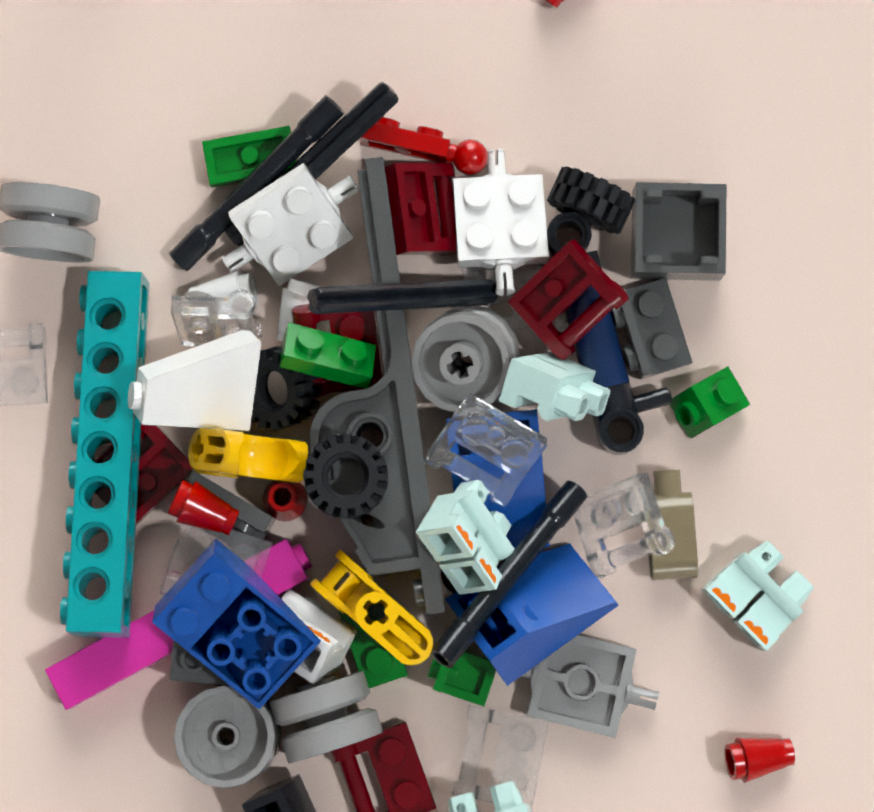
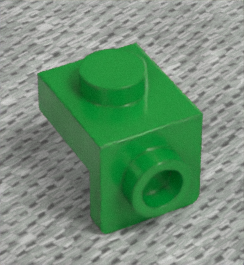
[670,366,751,438]
[427,652,496,707]

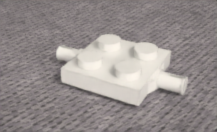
[453,149,549,296]
[222,163,360,286]

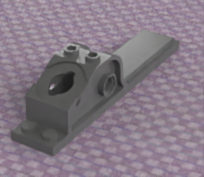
[308,157,445,615]

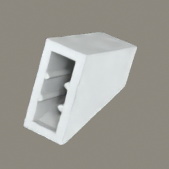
[128,330,262,431]

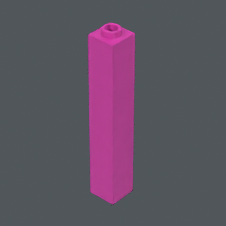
[45,539,313,710]

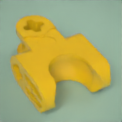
[188,428,308,483]
[310,549,433,665]

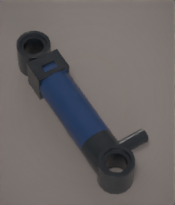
[547,212,672,455]

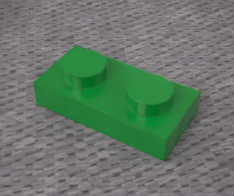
[202,125,297,188]
[279,322,376,389]
[338,603,408,688]

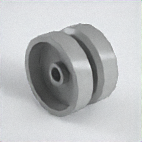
[0,182,100,263]
[411,306,520,414]
[269,670,383,764]
[174,685,282,788]

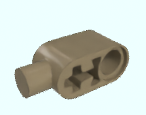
[645,470,698,580]

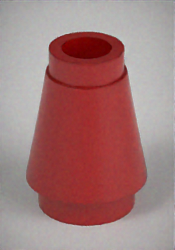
[167,480,240,535]
[263,480,308,522]
[724,738,795,783]

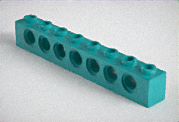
[60,271,149,638]

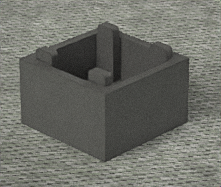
[631,182,727,281]

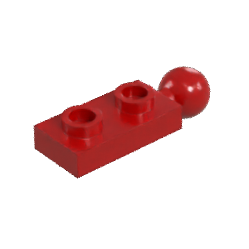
[359,117,488,175]

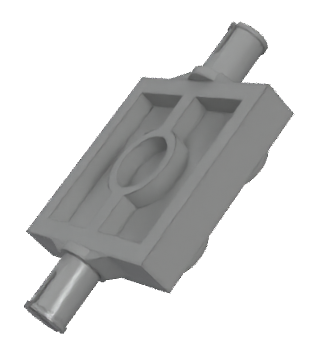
[521,635,659,738]

